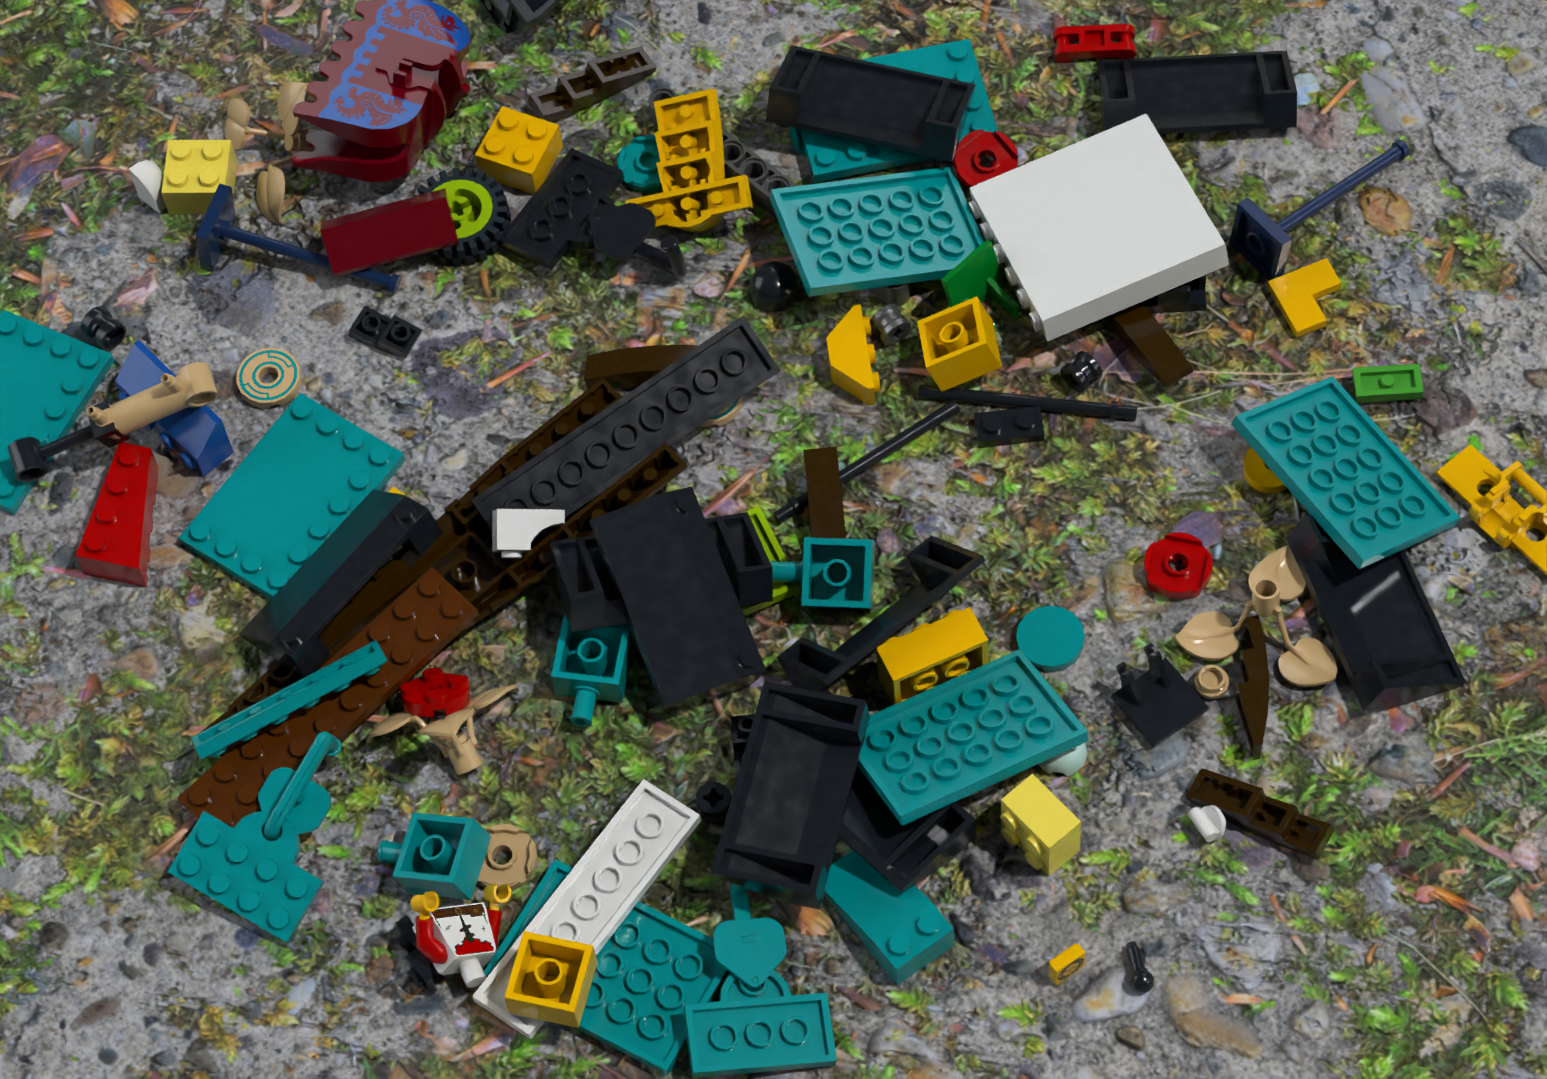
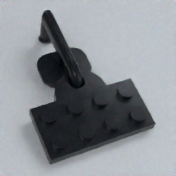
[498,148,687,277]

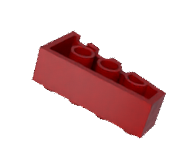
[76,442,159,587]

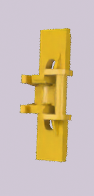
[1436,444,1547,576]

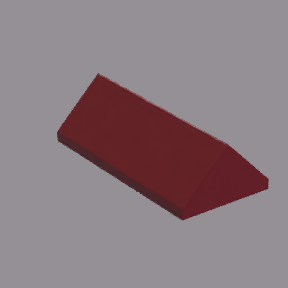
[320,188,459,277]

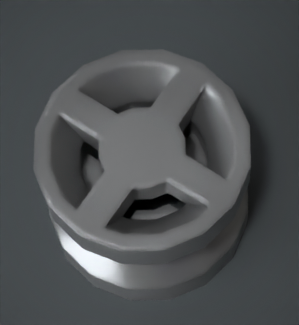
[870,304,911,345]

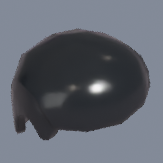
[749,261,799,312]

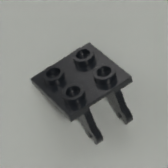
[1111,643,1209,748]

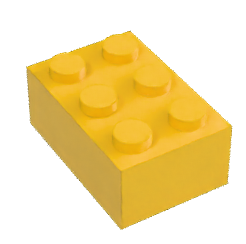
[876,607,989,706]

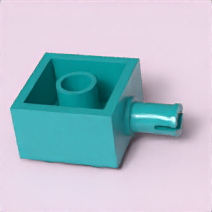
[771,537,876,610]
[551,616,635,727]
[378,812,491,900]

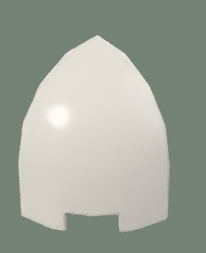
[129,160,166,214]

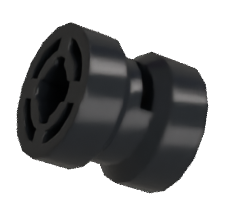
[80,306,126,351]

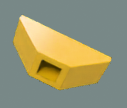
[826,304,881,405]

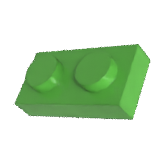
[1352,363,1424,403]

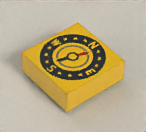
[1049,943,1086,986]

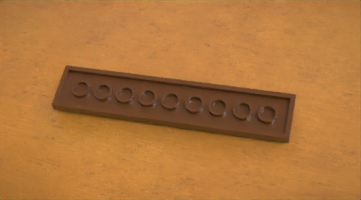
[178,567,480,828]

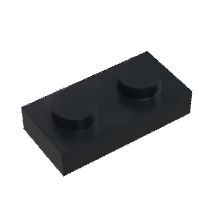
[974,406,1045,448]

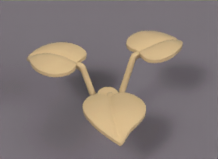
[225,81,318,224]
[1175,545,1337,687]
[365,685,519,775]

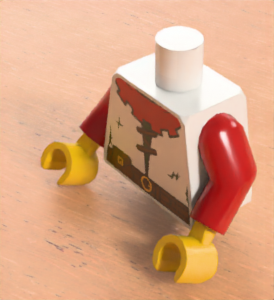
[410,884,511,988]

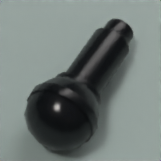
[1126,941,1154,994]

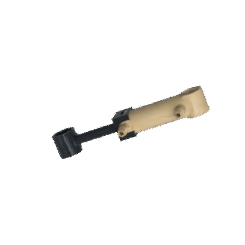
[7,362,218,482]

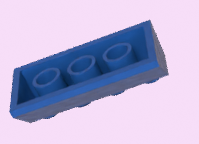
[115,340,234,477]

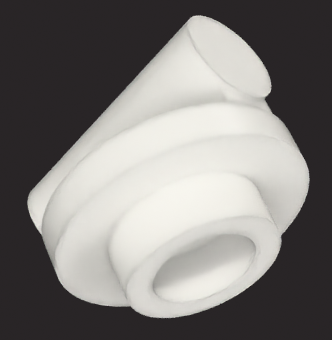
[1188,805,1226,842]

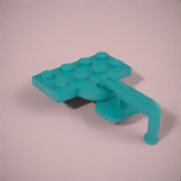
[167,731,341,943]
[683,883,837,1078]

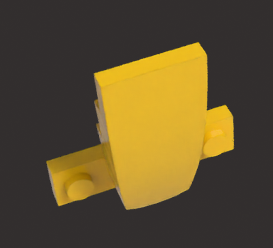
[625,89,753,232]

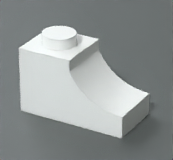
[492,509,565,559]

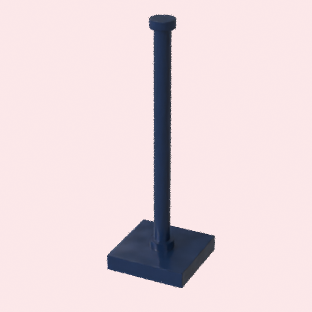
[1229,140,1410,281]
[195,183,401,294]

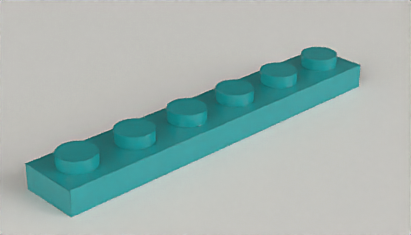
[191,640,387,760]

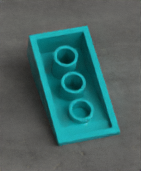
[824,850,954,986]

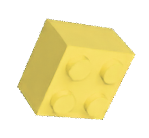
[161,140,238,214]
[1000,774,1081,876]

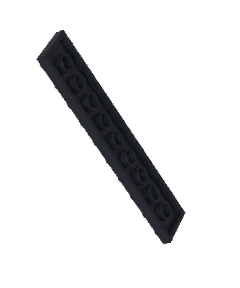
[469,316,780,539]

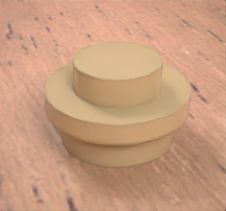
[1194,665,1229,699]

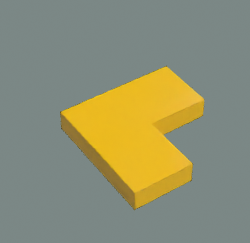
[1267,258,1341,338]

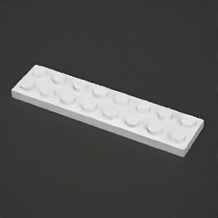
[472,779,701,1040]

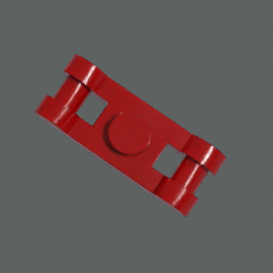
[1053,24,1136,63]

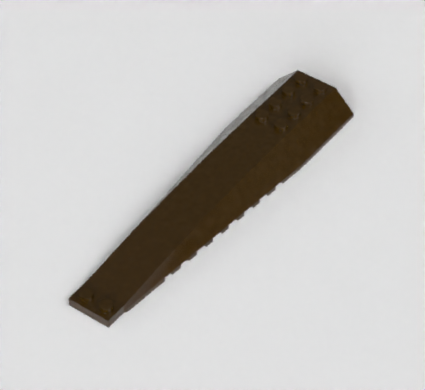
[201,378,688,758]

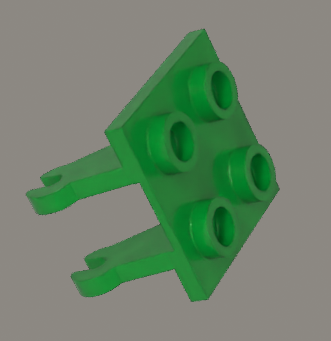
[941,239,1022,335]

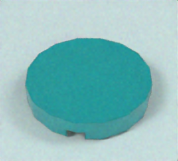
[617,134,663,193]
[1016,605,1085,672]

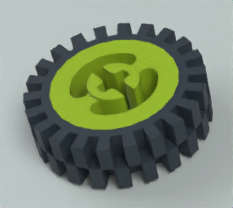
[413,168,511,267]

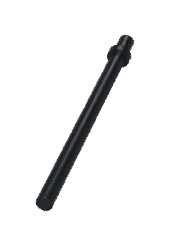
[918,385,1137,421]
[772,400,960,524]

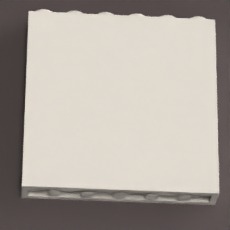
[968,113,1229,342]

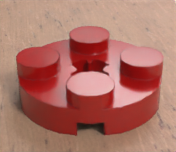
[953,130,1018,189]
[1144,532,1213,599]
[400,668,470,717]

